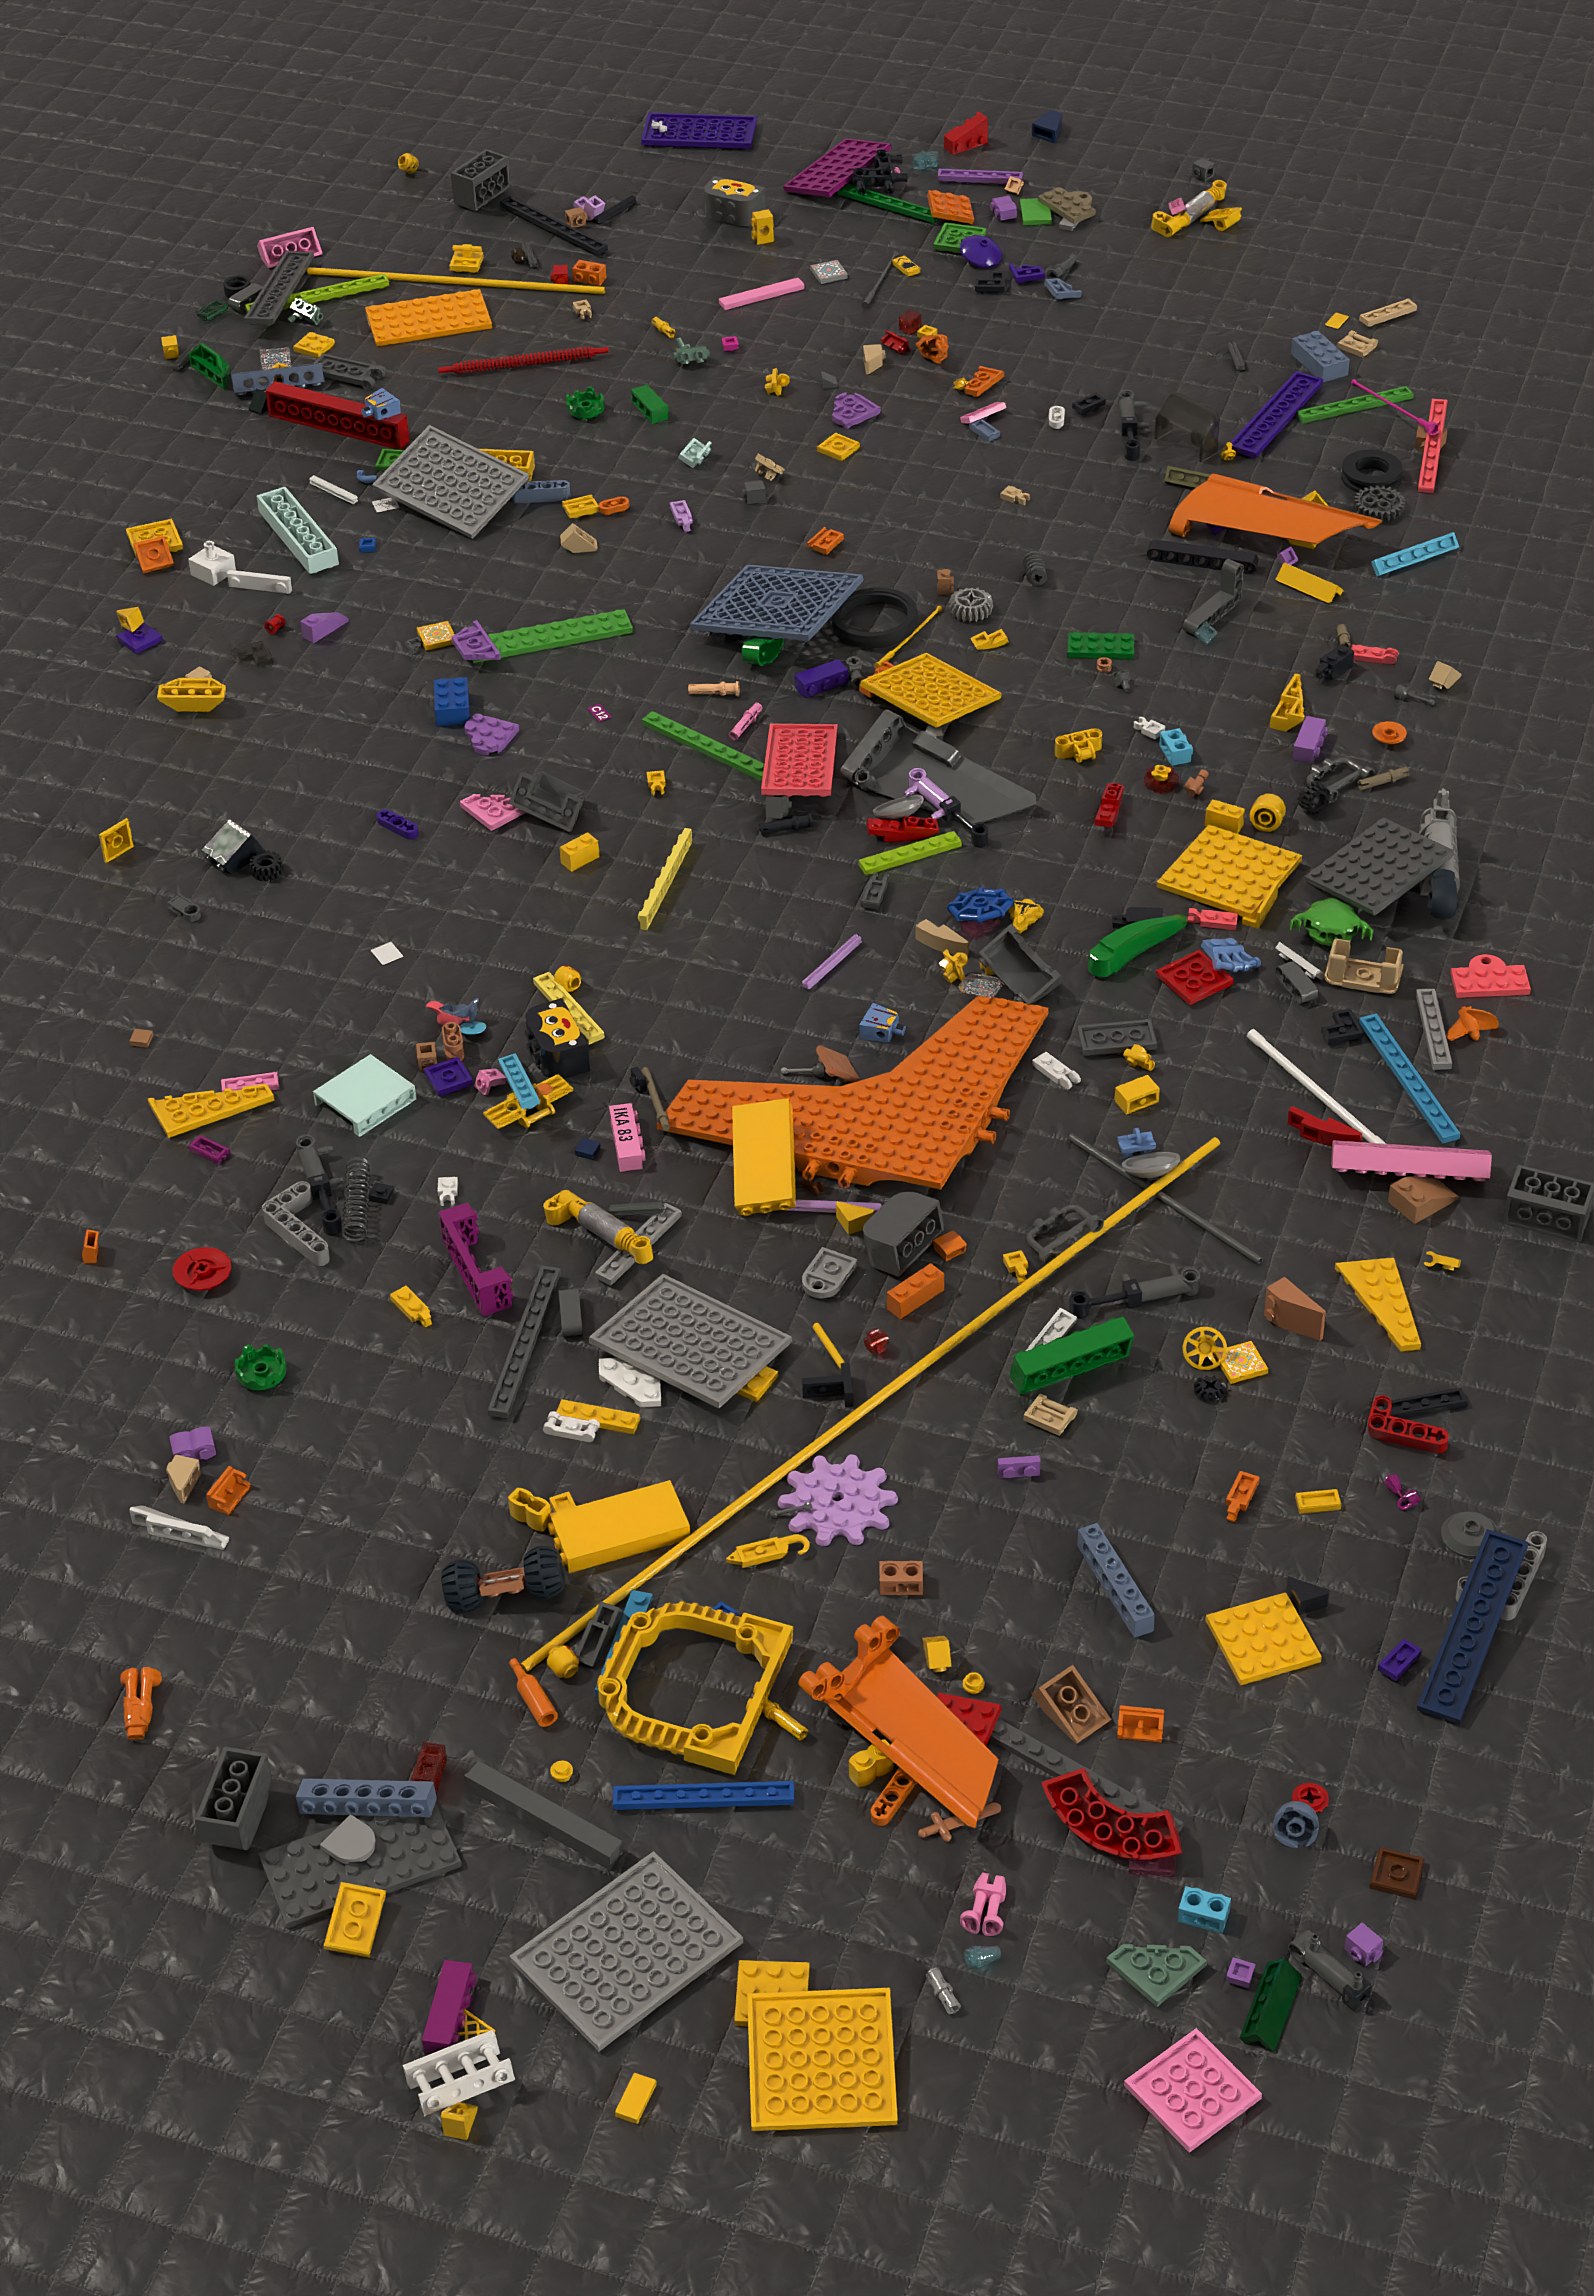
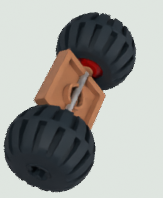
[441,1545,565,1613]

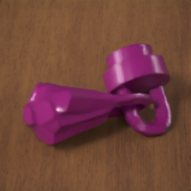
[1384,1474,1421,1510]

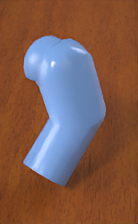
[356,470,377,484]

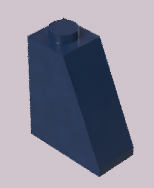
[1032,110,1062,143]

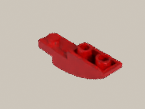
[1095,783,1124,828]
[866,816,939,842]
[1287,1106,1362,1147]

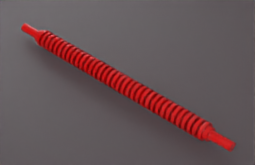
[438,346,609,374]

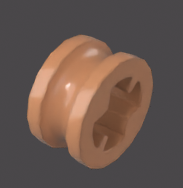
[1097,657,1112,673]

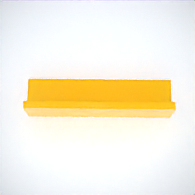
[1276,562,1343,604]

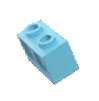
[1159,728,1193,766]
[1177,1886,1231,1934]

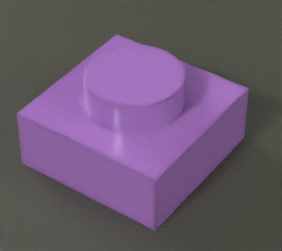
[1277,546,1299,565]
[1226,1957,1256,1988]

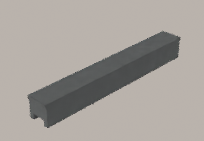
[464,1761,624,1871]

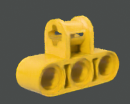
[1055,729,1102,763]

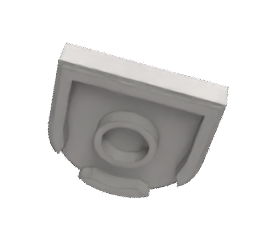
[320,1814,375,1864]

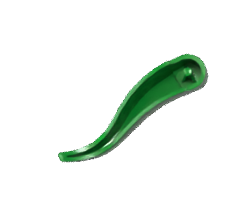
[742,636,784,666]
[1088,914,1188,977]

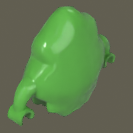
[1290,898,1373,946]

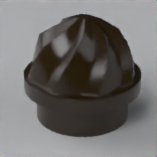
[511,248,525,263]

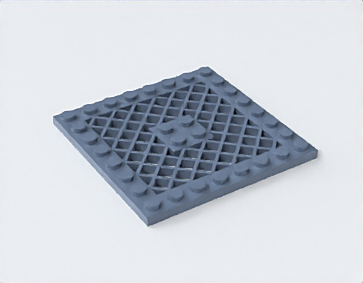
[690,565,864,642]

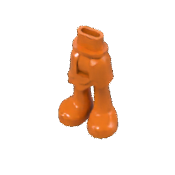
[120,1667,162,1740]

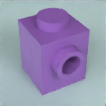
[1344,1923,1383,1967]

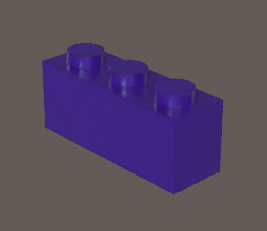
[795,659,848,698]

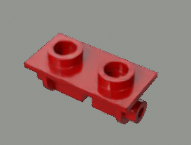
[881,330,911,354]

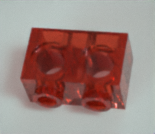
[411,1742,447,1794]

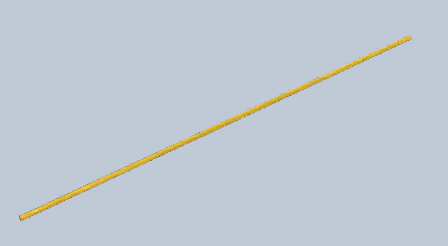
[520,1137,1220,1673]

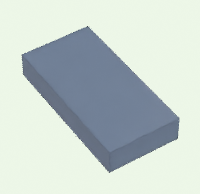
[969,419,1000,442]

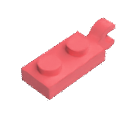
[1188,908,1238,931]

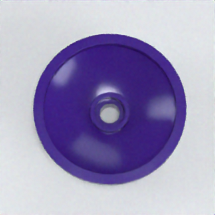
[960,235,1002,268]

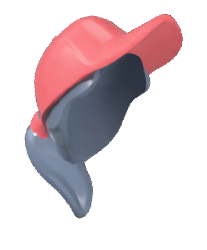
[426,998,479,1025]

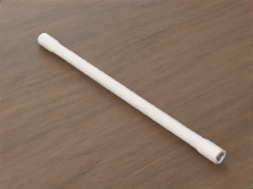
[1247,1029,1386,1144]

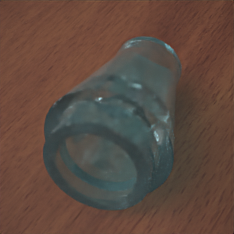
[964,1945,1001,1969]

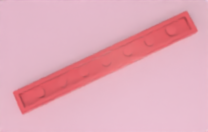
[1418,399,1448,493]

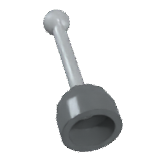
[781,1063,826,1078]

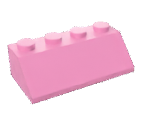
[257,227,323,269]

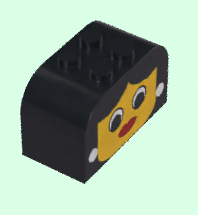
[525,998,590,1079]

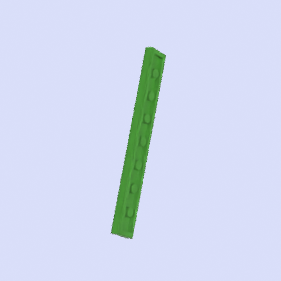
[1296,386,1414,424]

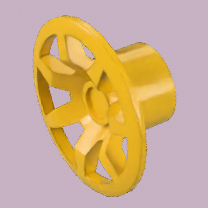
[1183,1327,1227,1370]

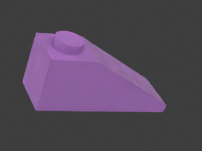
[300,612,349,643]

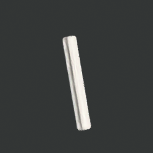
[309,475,358,504]

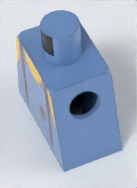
[361,388,401,420]
[859,1003,906,1043]

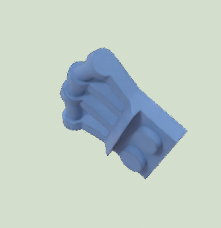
[1201,938,1261,972]

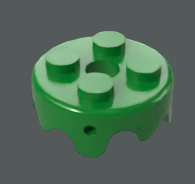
[566,386,605,420]
[235,1344,287,1390]

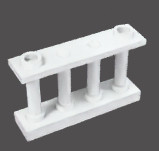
[403,2030,515,2116]

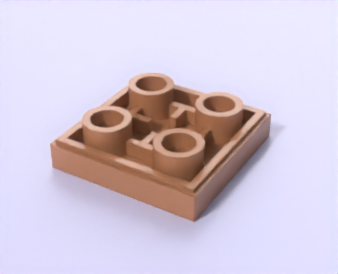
[815,1045,860,1083]

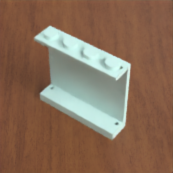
[313,1054,416,1137]

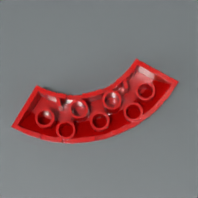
[1041,1768,1182,1860]

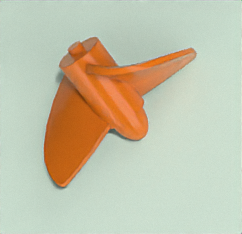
[1446,1006,1499,1041]

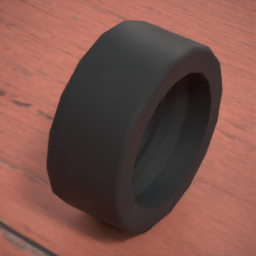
[223,275,251,298]

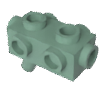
[288,298,324,326]
[673,337,710,364]

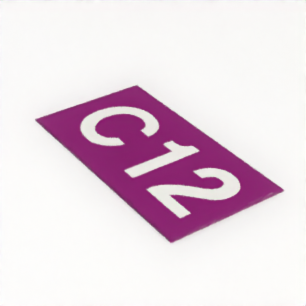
[587,703,612,722]

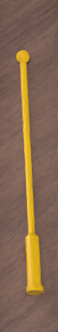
[874,606,943,669]

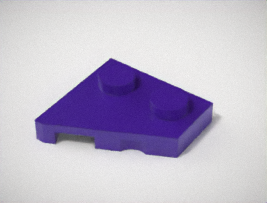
[1009,263,1045,283]

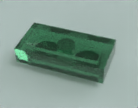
[196,299,228,321]

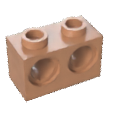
[879,1561,923,1595]

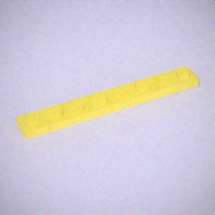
[638,828,692,930]

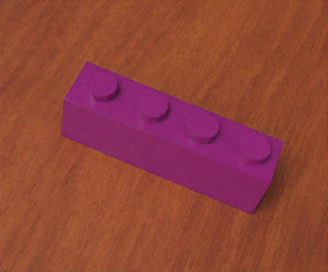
[422,1960,476,2054]

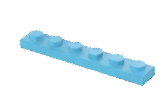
[1371,532,1459,576]
[498,1053,540,1109]

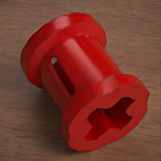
[264,614,286,635]

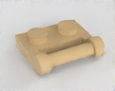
[1337,330,1378,358]
[1023,1393,1078,1436]

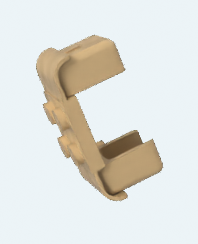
[1325,939,1404,994]

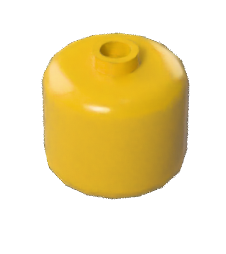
[1249,794,1286,832]

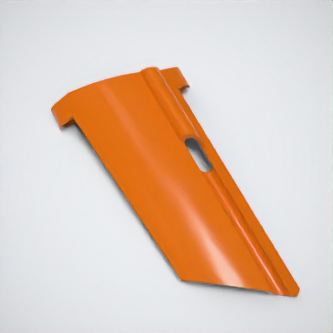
[1169,473,1382,544]
[798,1616,999,1828]

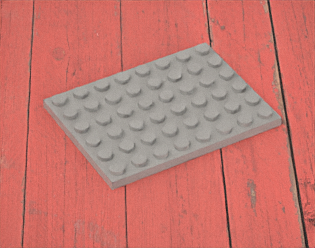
[372,425,529,539]
[589,1274,792,1408]
[509,1851,743,2052]

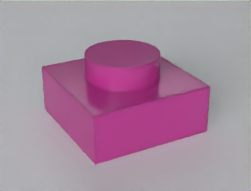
[722,336,739,351]

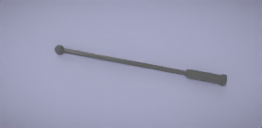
[862,251,898,308]

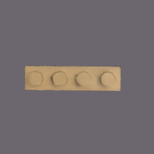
[1359,299,1417,327]

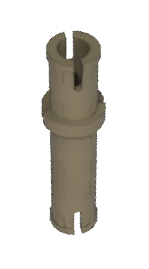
[1358,766,1409,791]

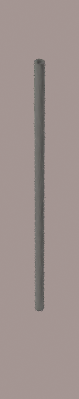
[1068,1133,1263,1264]

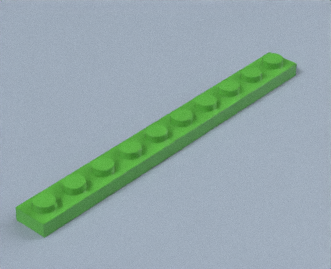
[642,711,764,781]

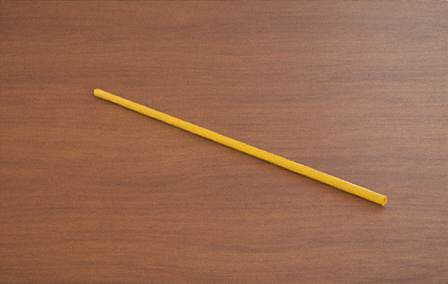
[307,267,605,294]

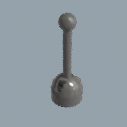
[1394,684,1435,706]

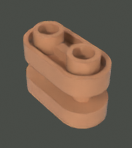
[442,1022,464,1061]

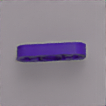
[377,810,419,839]

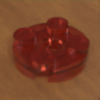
[1144,765,1179,794]

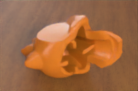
[915,334,949,364]

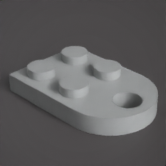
[802,1247,858,1298]

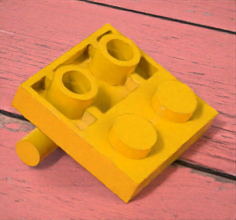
[449,244,484,273]

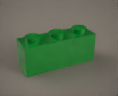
[631,384,669,424]

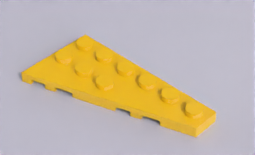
[147,1084,274,1138]
[1335,1257,1421,1351]

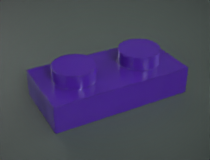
[1378,1639,1422,1681]

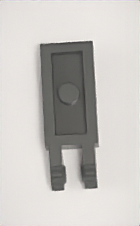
[861,873,889,910]

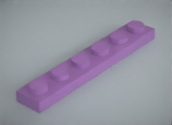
[938,169,1023,184]

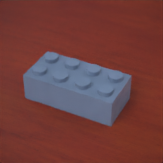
[1291,331,1350,382]

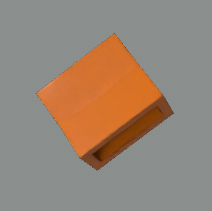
[82,1229,99,1263]
[933,1230,967,1262]

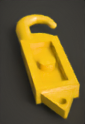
[726,1534,810,1568]

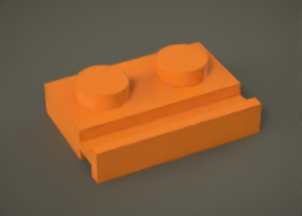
[807,527,844,555]

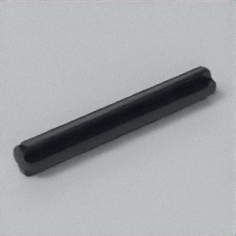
[594,195,637,224]

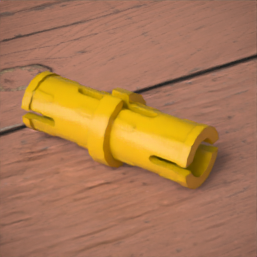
[651,317,676,338]

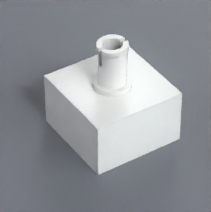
[188,541,236,586]

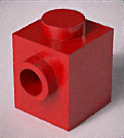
[550,265,569,285]

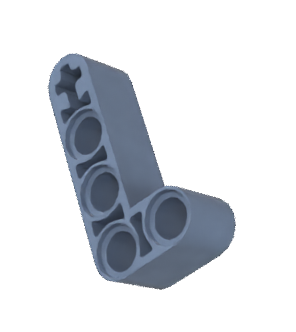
[510,480,571,503]

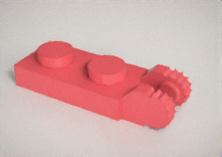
[1351,645,1398,664]

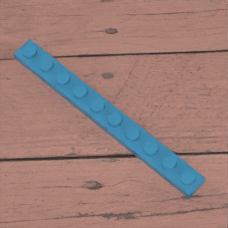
[1359,1013,1460,1144]

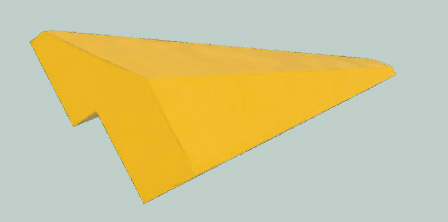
[1270,673,1304,732]

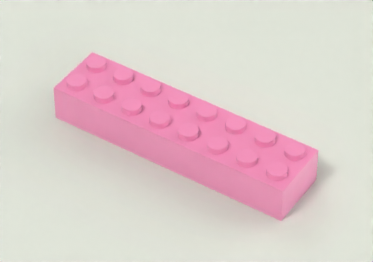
[1331,1140,1492,1181]

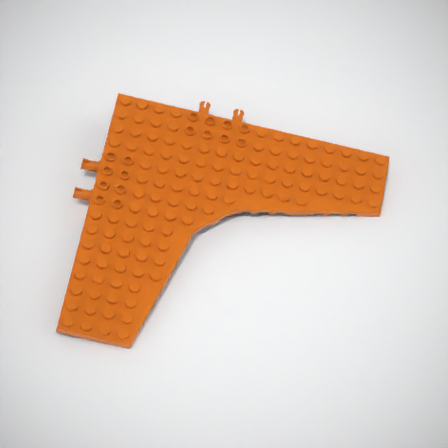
[657,995,1049,1189]

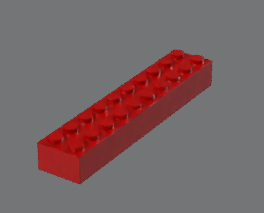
[265,381,410,450]

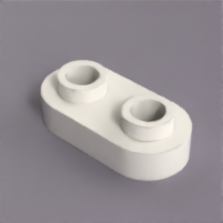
[1049,406,1065,429]

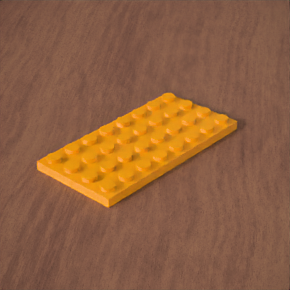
[365,289,492,347]

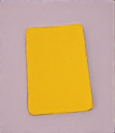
[1325,313,1349,329]

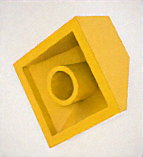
[99,818,134,863]

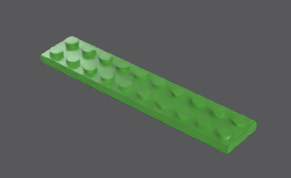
[472,609,633,663]

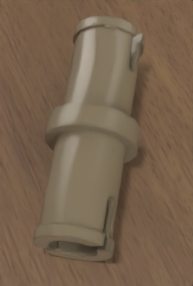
[1336,624,1351,648]

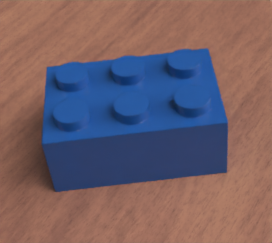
[434,677,470,726]

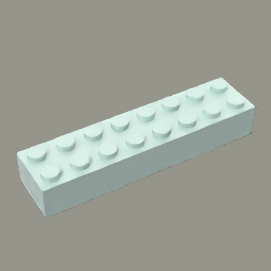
[257,487,339,574]

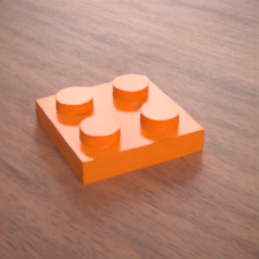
[133,536,174,574]

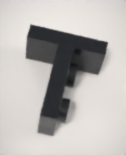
[802,1363,853,1407]

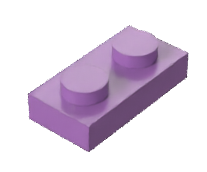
[998,1455,1040,1478]

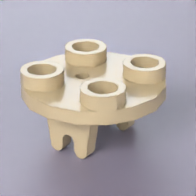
[755,454,785,481]

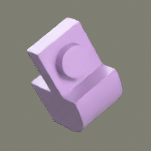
[573,195,605,221]

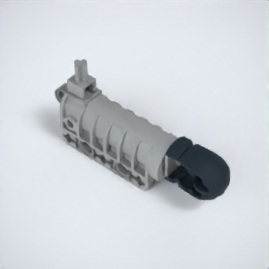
[1419,788,1460,920]

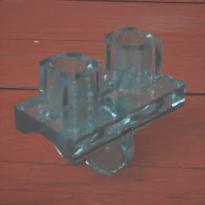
[912,150,938,170]

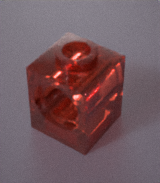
[899,309,921,334]

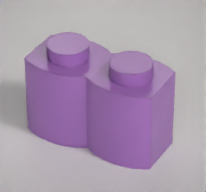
[990,196,1017,221]
[169,1427,216,1460]

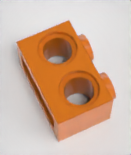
[572,260,606,286]

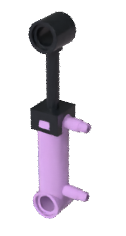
[904,768,988,847]

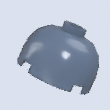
[1273,1801,1319,1848]

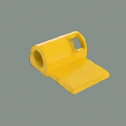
[1200,207,1242,231]

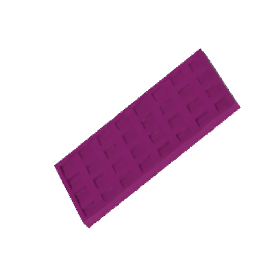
[783,138,892,198]

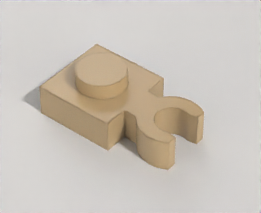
[572,299,592,319]
[1000,486,1030,505]

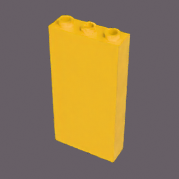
[732,1098,796,1216]
[547,1480,690,1573]

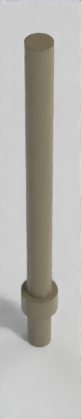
[642,1067,670,1131]

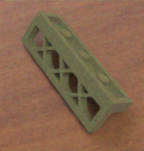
[1164,466,1210,488]

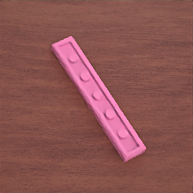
[719,278,804,310]

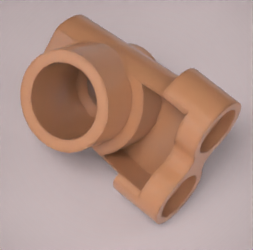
[1183,769,1209,798]

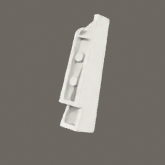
[129,1506,229,1550]

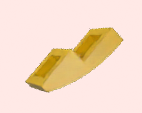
[970,629,1009,650]

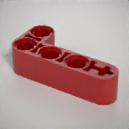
[1368,1395,1449,1454]

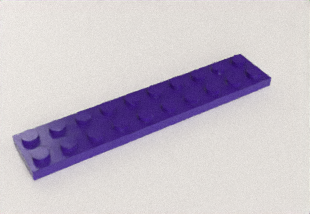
[1231,371,1323,458]

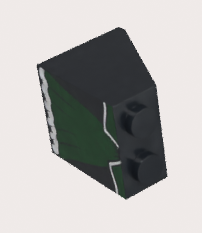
[202,819,266,874]

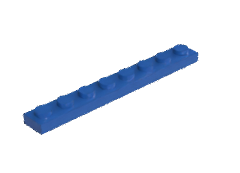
[613,1781,794,1810]

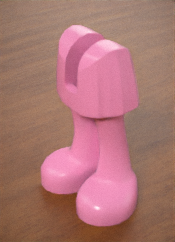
[960,1873,1006,1936]

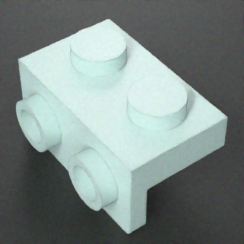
[678,438,712,468]

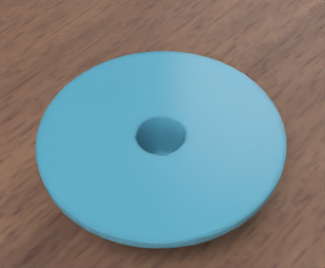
[460,1021,486,1035]

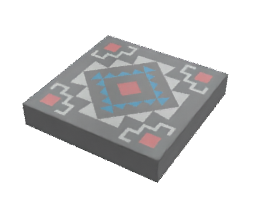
[810,260,848,284]

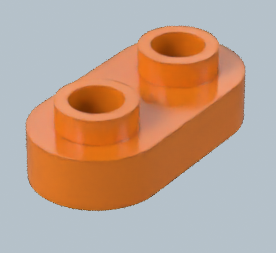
[599,497,629,515]

